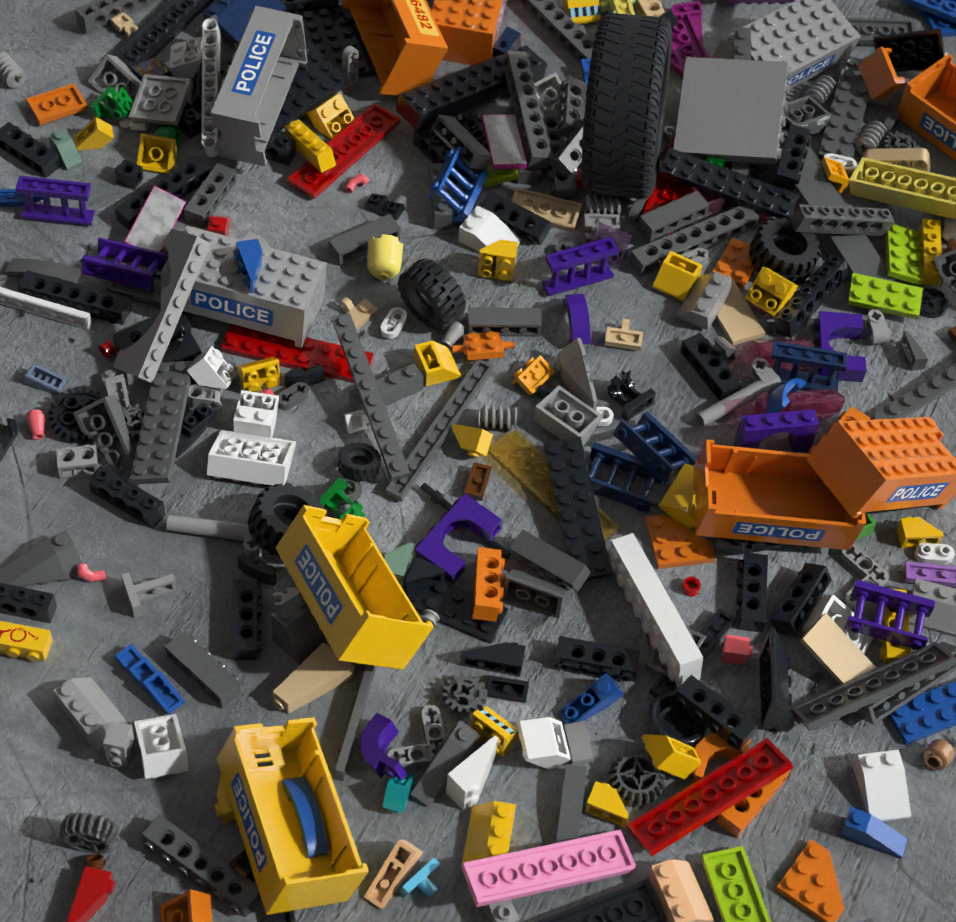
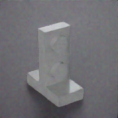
[100,369,129,409]
[121,573,177,618]

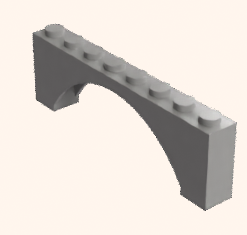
[113,229,211,383]

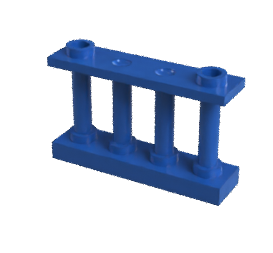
[428,146,489,224]

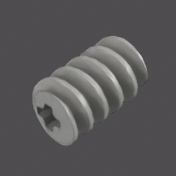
[0,52,26,88]
[803,75,837,105]
[855,121,887,156]
[584,194,621,217]
[478,403,518,430]

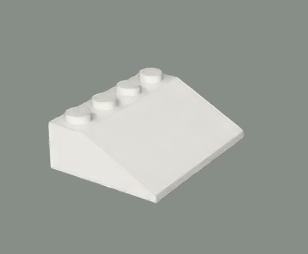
[207,430,296,486]

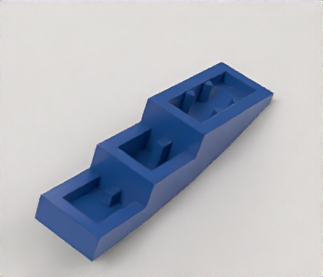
[115,643,185,715]

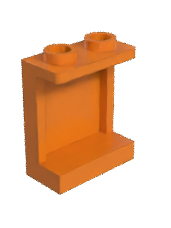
[858,47,906,100]

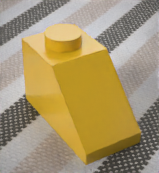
[74,117,114,151]
[452,424,493,458]
[896,517,944,548]
[585,781,629,828]

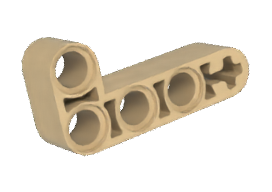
[862,148,931,172]

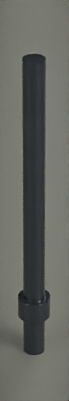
[420,483,511,559]

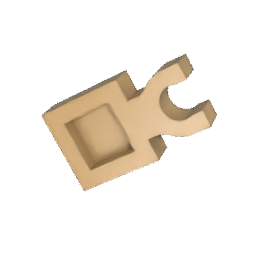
[110,12,139,38]

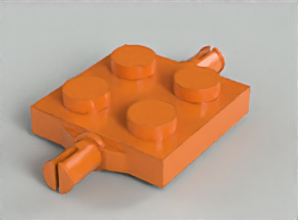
[452,332,515,360]

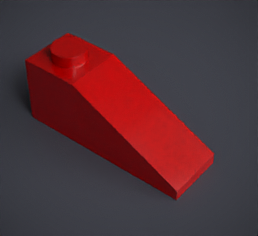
[67,866,116,922]

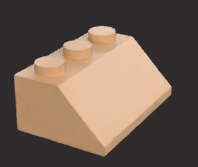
[648,859,714,922]

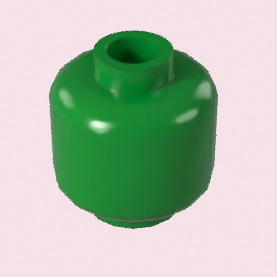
[154,125,181,146]

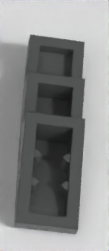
[5,258,82,283]
[556,764,587,843]

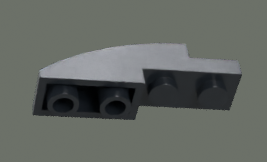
[175,402,217,458]

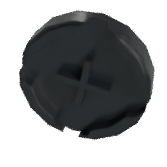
[920,287,949,319]

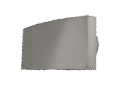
[564,721,594,765]

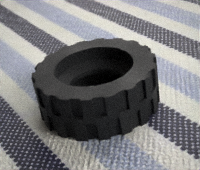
[337,442,381,482]

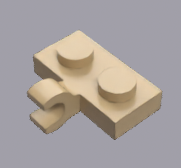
[341,297,378,330]
[604,319,643,351]

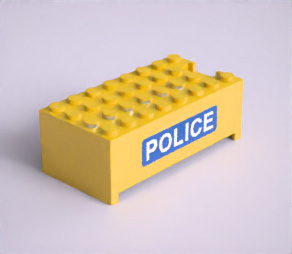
[276,505,434,670]
[217,717,369,915]

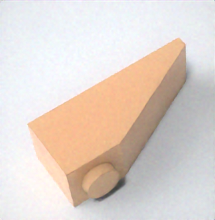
[364,840,423,909]

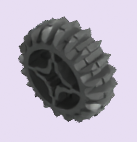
[608,750,665,807]
[59,812,120,854]

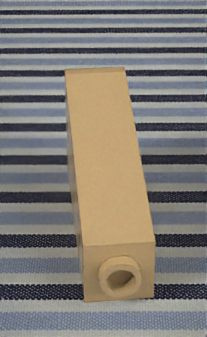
[273,642,354,714]

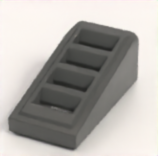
[900,331,928,371]

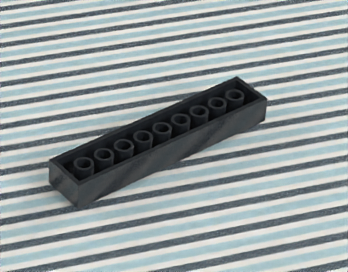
[396,45,547,130]

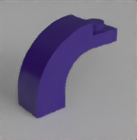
[562,294,591,344]
[361,713,407,781]

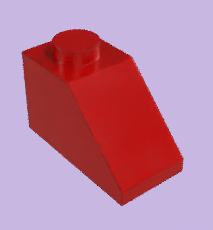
[207,215,231,236]

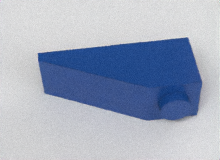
[840,807,908,859]

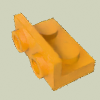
[821,157,849,193]
[511,355,555,396]

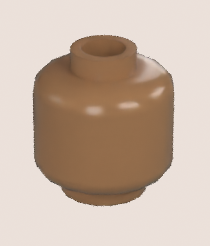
[923,739,955,771]

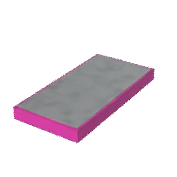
[481,114,527,169]
[124,186,186,252]

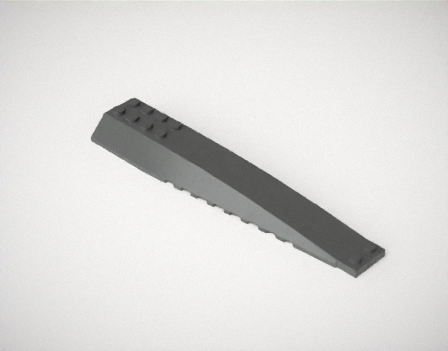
[749,122,895,316]

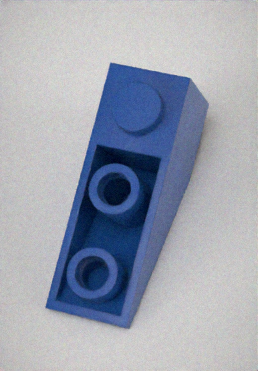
[233,239,263,293]
[558,673,624,724]

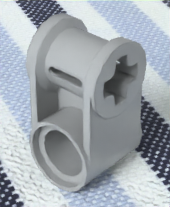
[863,309,891,344]
[187,384,223,411]

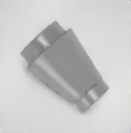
[441,321,464,349]

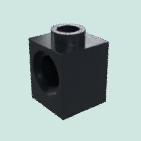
[115,159,144,190]

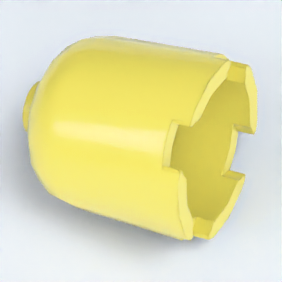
[367,234,403,280]

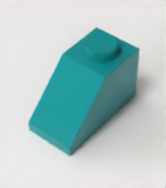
[382,773,415,813]

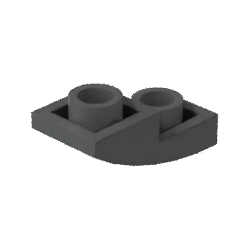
[713,336,741,360]

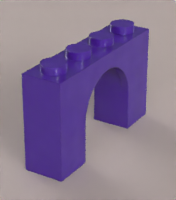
[813,311,867,382]
[734,409,819,453]
[415,494,502,584]

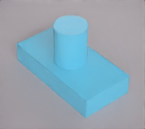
[398,858,440,898]

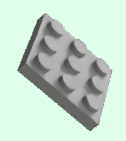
[129,74,193,126]

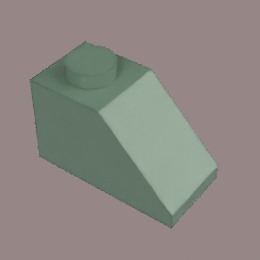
[48,128,83,171]
[384,542,414,586]

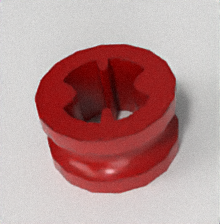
[98,340,116,359]
[682,576,701,597]

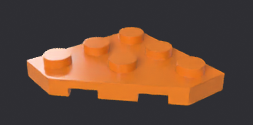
[644,514,716,569]
[776,839,844,922]

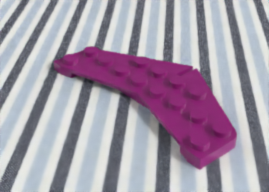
[670,1,710,77]

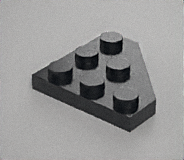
[715,538,783,555]

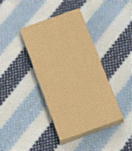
[511,187,583,232]
[715,280,765,345]
[799,613,877,685]

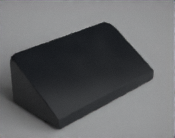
[486,675,529,702]

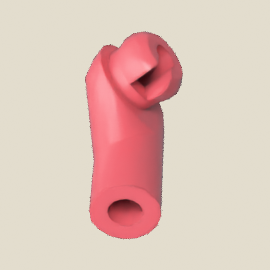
[345,174,369,193]
[76,563,106,582]

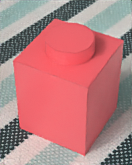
[721,634,753,665]

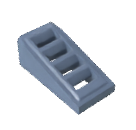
[23,363,68,395]

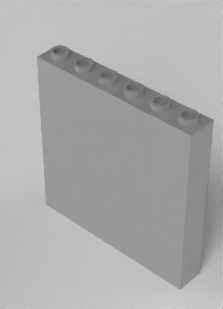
[673,57,792,165]

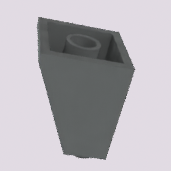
[271,592,328,665]

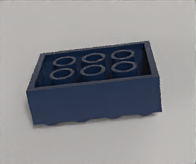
[203,0,286,45]

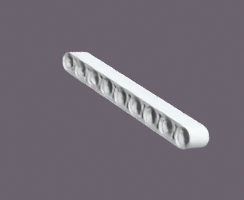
[202,18,220,157]

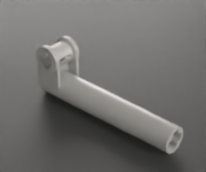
[696,358,782,426]
[166,515,263,562]

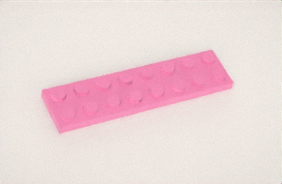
[461,830,637,907]

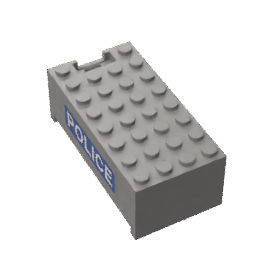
[712,0,861,89]
[209,6,307,167]
[161,226,327,348]

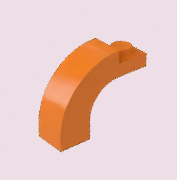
[690,733,751,784]

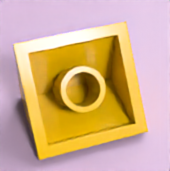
[137,134,177,174]

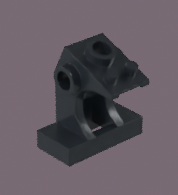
[607,370,656,422]

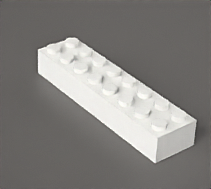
[609,533,703,687]

